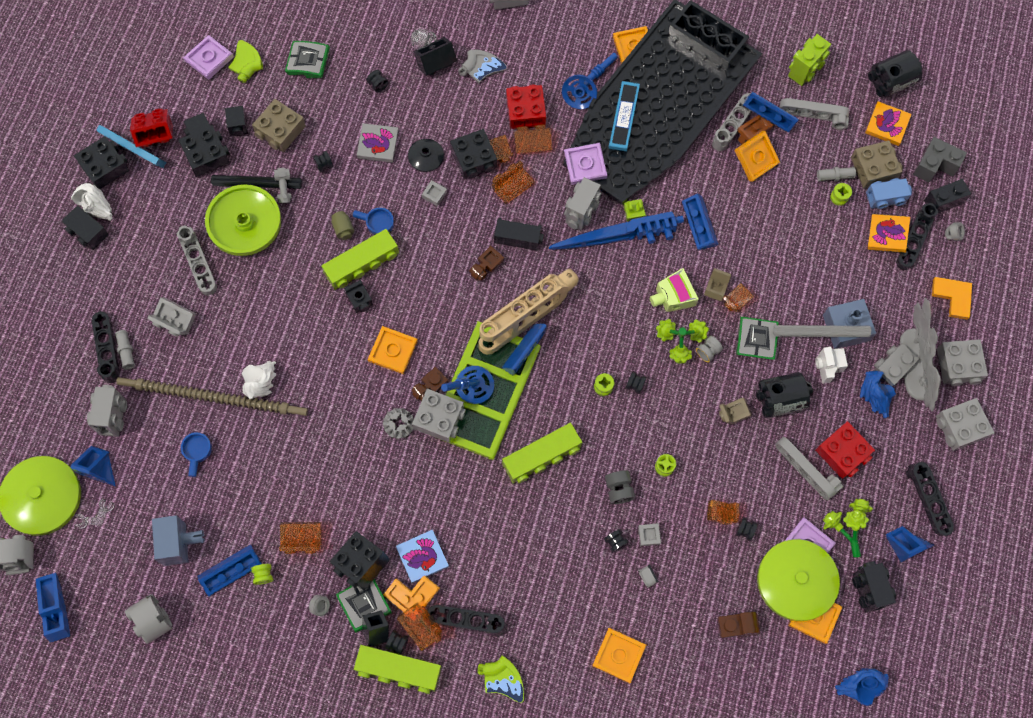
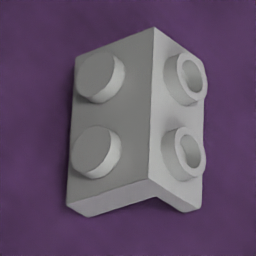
[147,297,196,336]
[873,343,919,386]

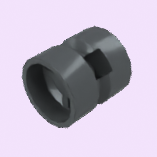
[605,470,636,504]

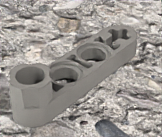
[712,93,752,151]
[779,98,849,130]
[177,225,217,296]
[775,437,843,500]

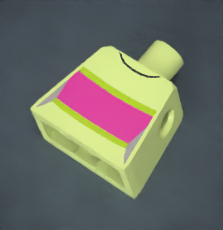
[650,268,698,312]

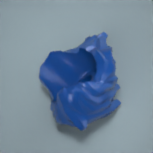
[860,371,896,419]
[835,668,889,706]

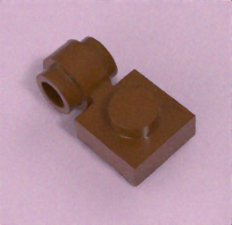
[469,246,504,281]
[411,367,449,402]

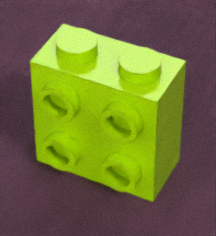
[788,34,831,86]

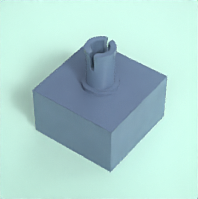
[823,299,876,349]
[152,515,205,566]

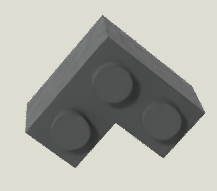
[913,137,967,183]

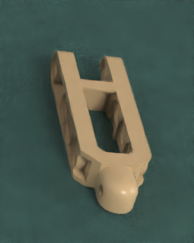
[478,269,579,355]

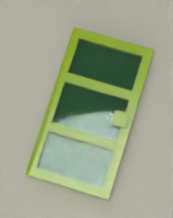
[435,321,541,460]

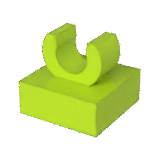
[623,199,646,221]

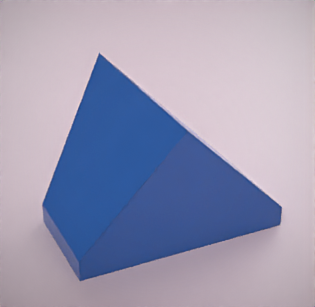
[71,446,116,487]
[886,526,934,562]

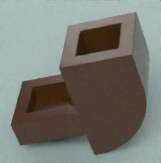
[717,612,760,638]

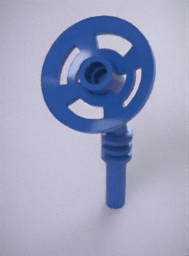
[562,53,618,109]
[441,366,494,404]

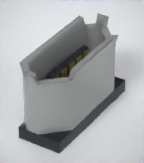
[638,565,659,588]

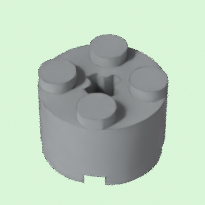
[0,535,34,575]
[125,594,172,644]

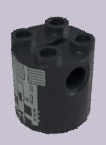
[868,50,922,97]
[756,372,813,418]

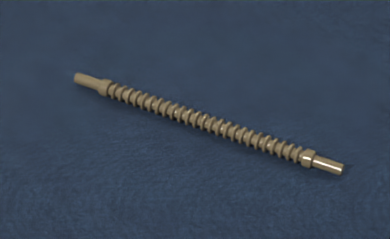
[116,377,308,416]

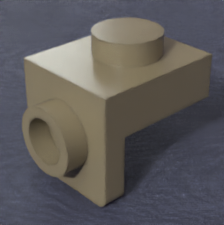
[704,268,731,301]
[719,397,752,425]

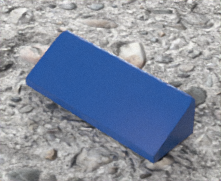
[743,92,799,133]
[682,193,719,250]
[502,324,547,376]
[197,545,262,597]

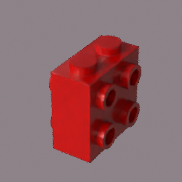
[506,84,546,129]
[130,109,173,148]
[815,421,875,479]

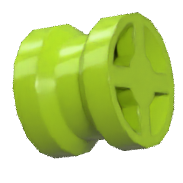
[830,183,852,206]
[594,373,614,396]
[655,454,676,477]
[251,564,274,585]

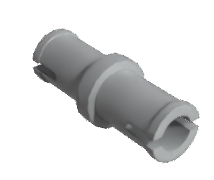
[817,167,856,181]
[115,330,135,370]

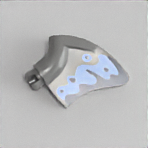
[458,50,507,83]

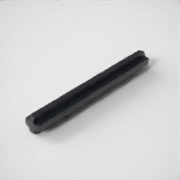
[211,175,302,189]

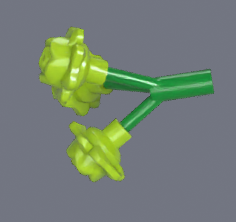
[656,319,709,364]
[823,499,873,558]

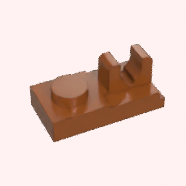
[737,115,773,144]

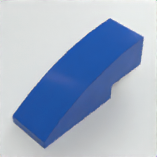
[36,573,70,643]

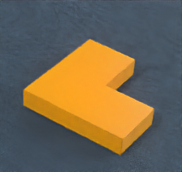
[932,277,972,320]
[383,575,440,621]

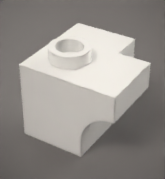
[815,347,848,384]

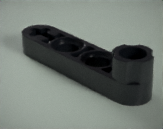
[896,203,938,270]
[92,311,120,383]
[906,462,954,536]
[427,605,507,637]

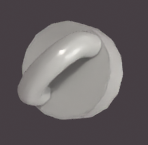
[945,222,965,241]
[309,595,330,616]

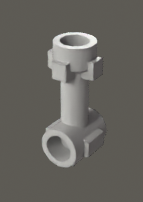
[274,168,292,203]

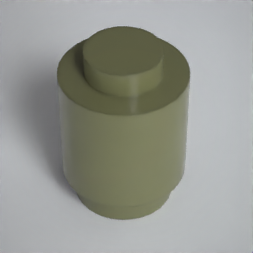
[331,211,355,240]

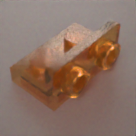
[492,161,534,204]

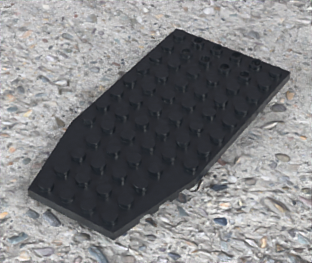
[563,0,762,205]

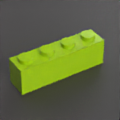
[321,229,399,290]
[502,423,582,484]
[353,645,442,694]

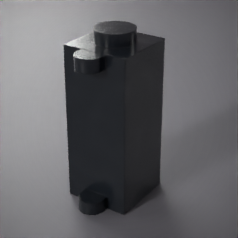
[494,217,544,251]

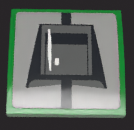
[285,41,330,78]
[736,316,779,360]
[336,580,392,633]

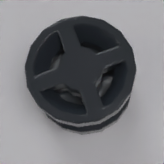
[366,69,389,93]
[313,151,334,173]
[625,371,647,394]
[735,517,758,541]
[604,529,629,553]
[385,630,409,655]

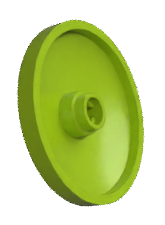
[205,185,281,256]
[0,456,81,536]
[757,539,840,622]

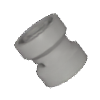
[696,336,723,362]

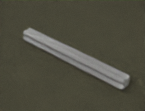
[773,325,871,337]

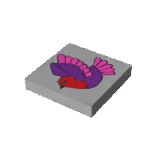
[357,123,399,163]

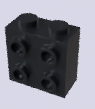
[178,125,230,177]
[450,129,497,179]
[73,136,129,189]
[329,531,390,591]
[852,561,896,613]

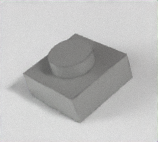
[422,180,447,206]
[638,523,661,546]

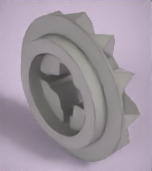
[383,408,414,439]

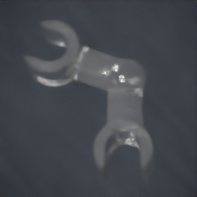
[74,498,114,529]

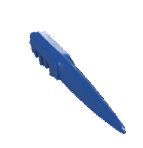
[549,211,684,250]

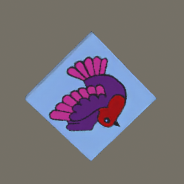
[396,530,449,584]

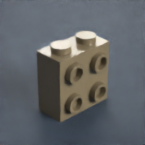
[252,99,306,152]
[851,140,902,189]

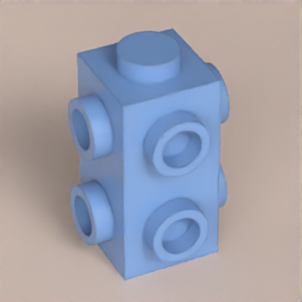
[866,178,912,209]

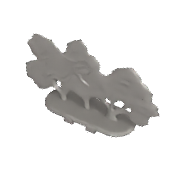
[900,298,941,411]

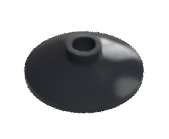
[408,139,444,172]

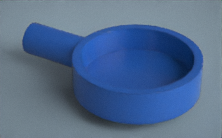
[353,207,394,235]
[181,432,212,477]

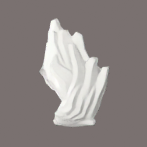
[71,183,112,220]
[242,361,276,399]

